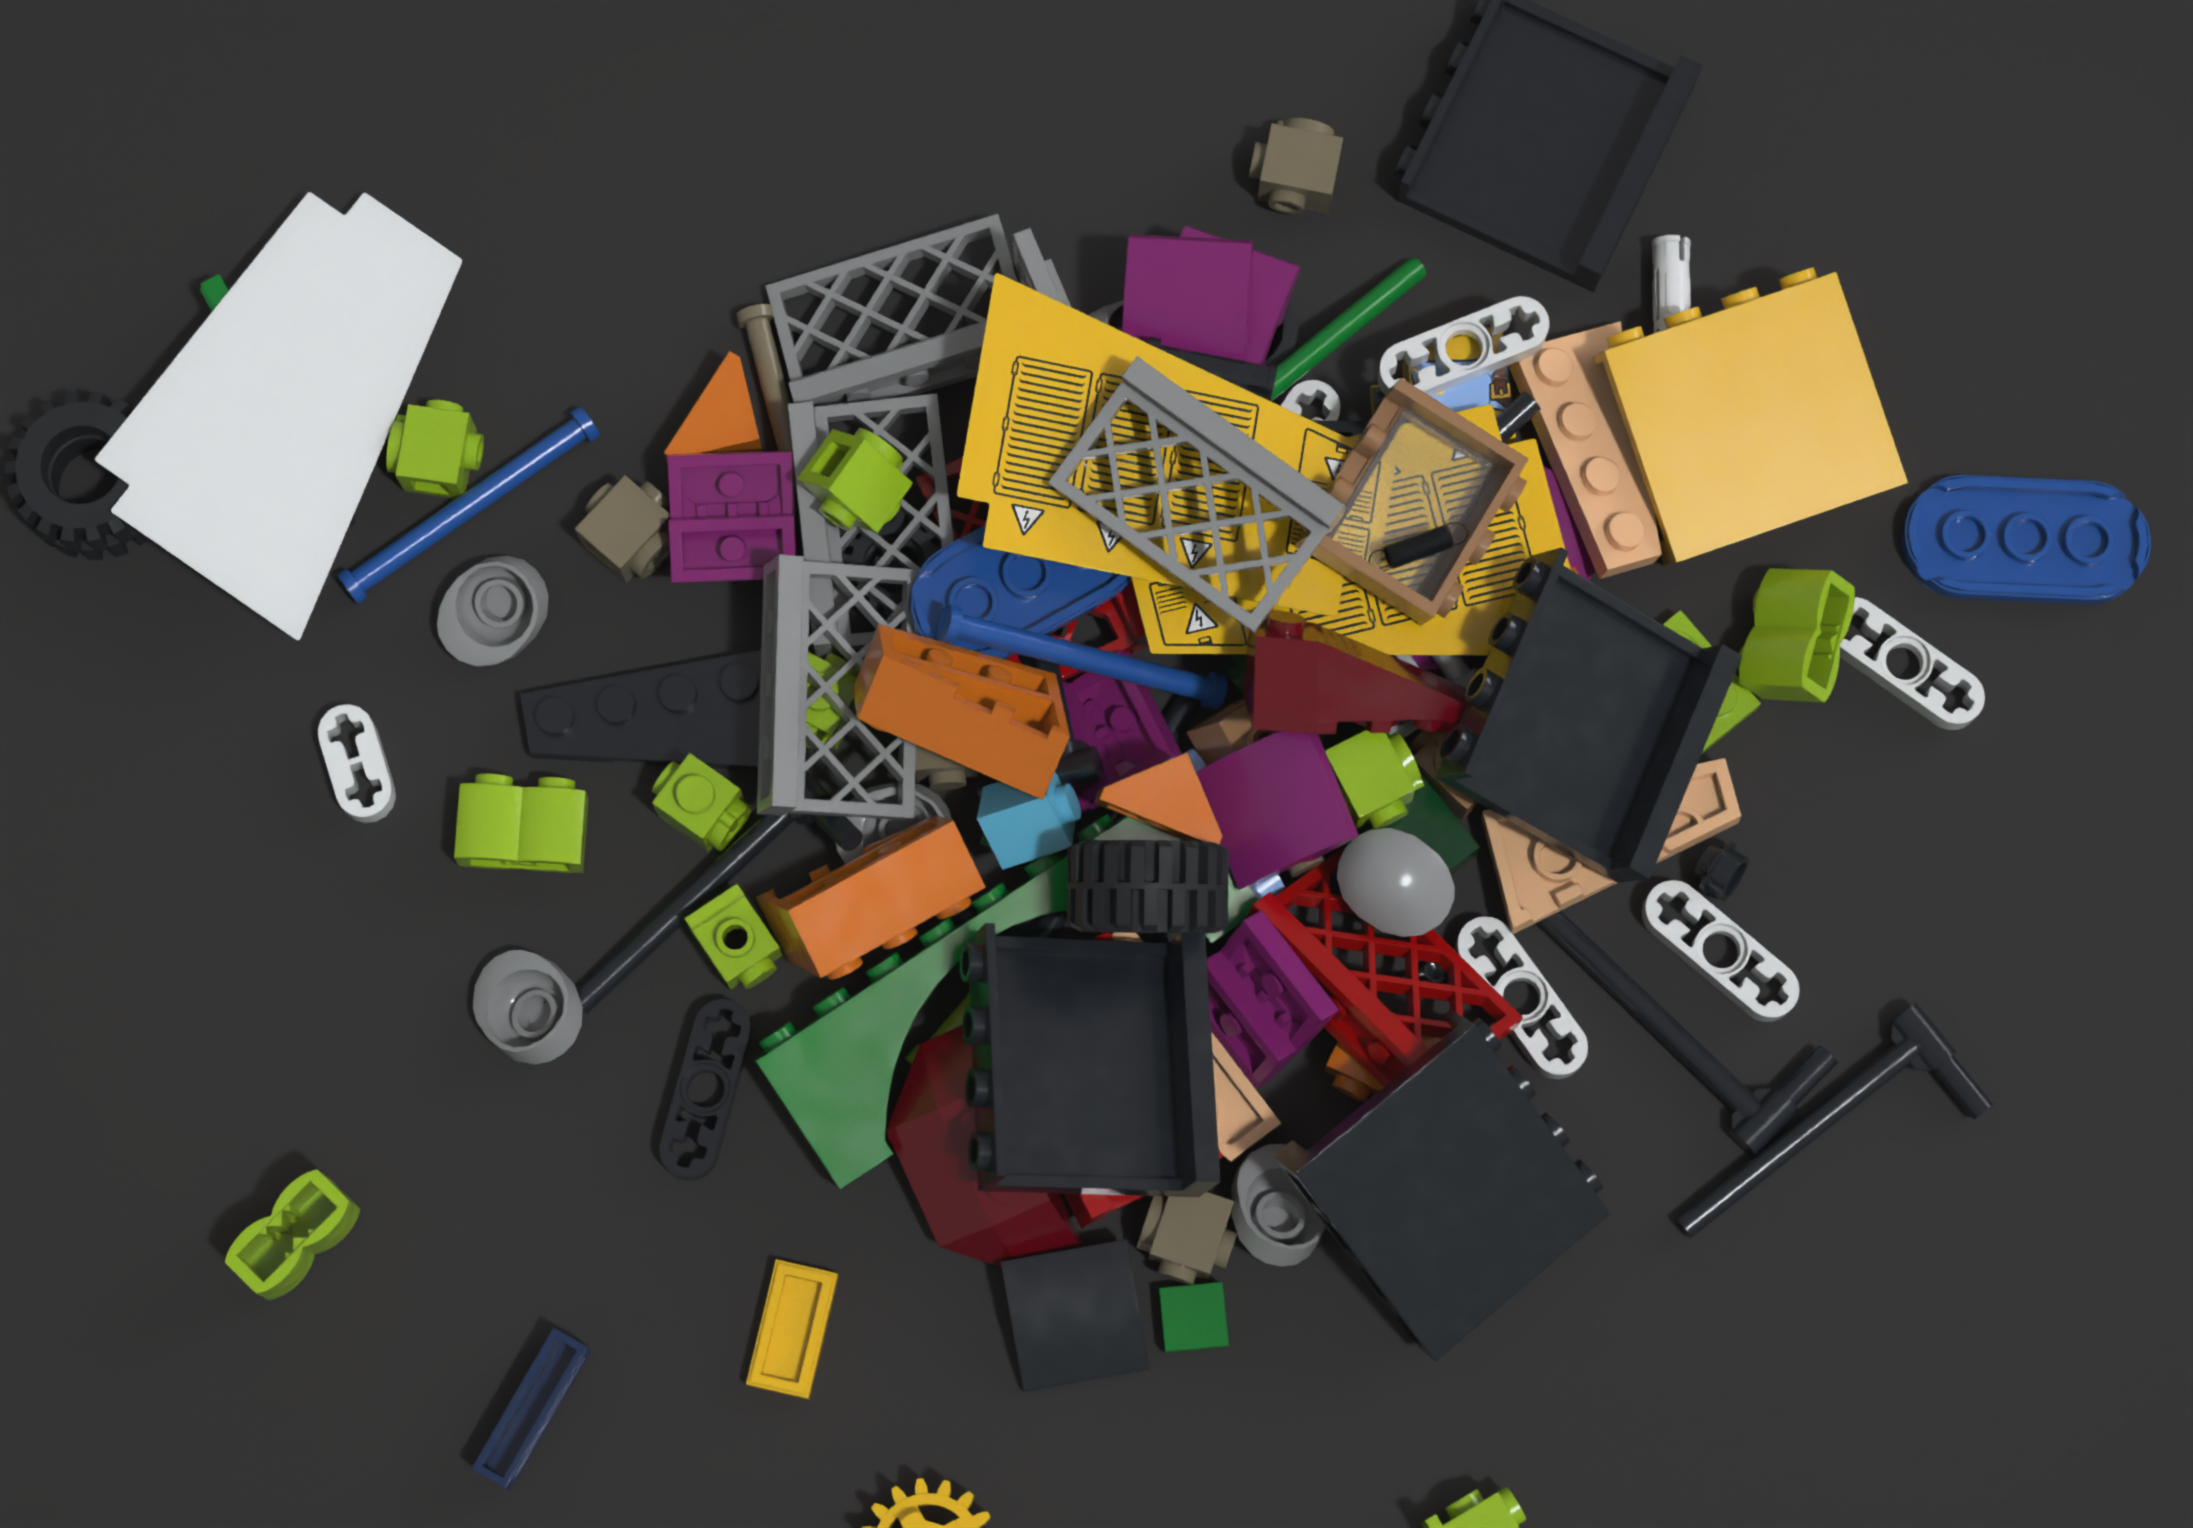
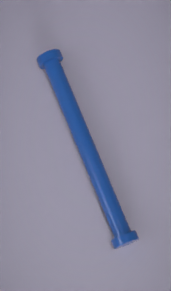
[336,406,601,605]
[937,604,1228,711]

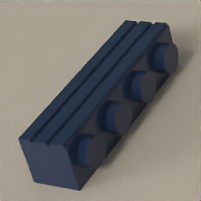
[471,1328,592,1491]

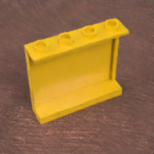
[1593,267,1908,566]

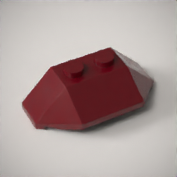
[886,1025,1084,1267]

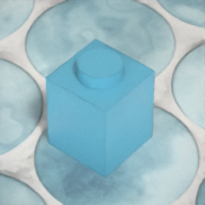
[977,771,1081,870]

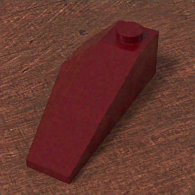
[1242,611,1468,734]

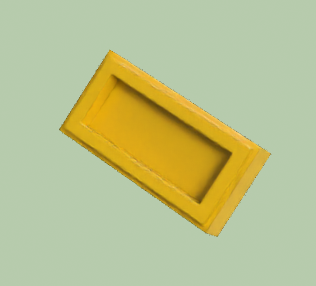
[746,1259,839,1400]

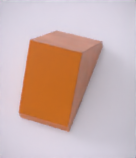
[664,351,763,465]
[1094,752,1223,844]

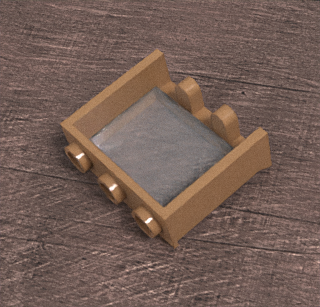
[1294,378,1529,626]

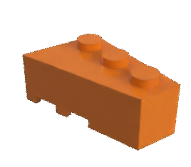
[853,624,1070,800]
[756,815,986,980]

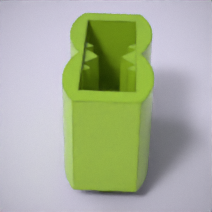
[1738,568,1855,703]
[454,774,589,873]
[225,1169,361,1301]

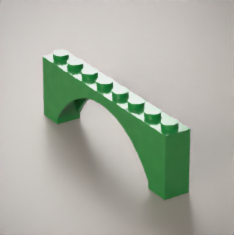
[754,813,1258,1189]

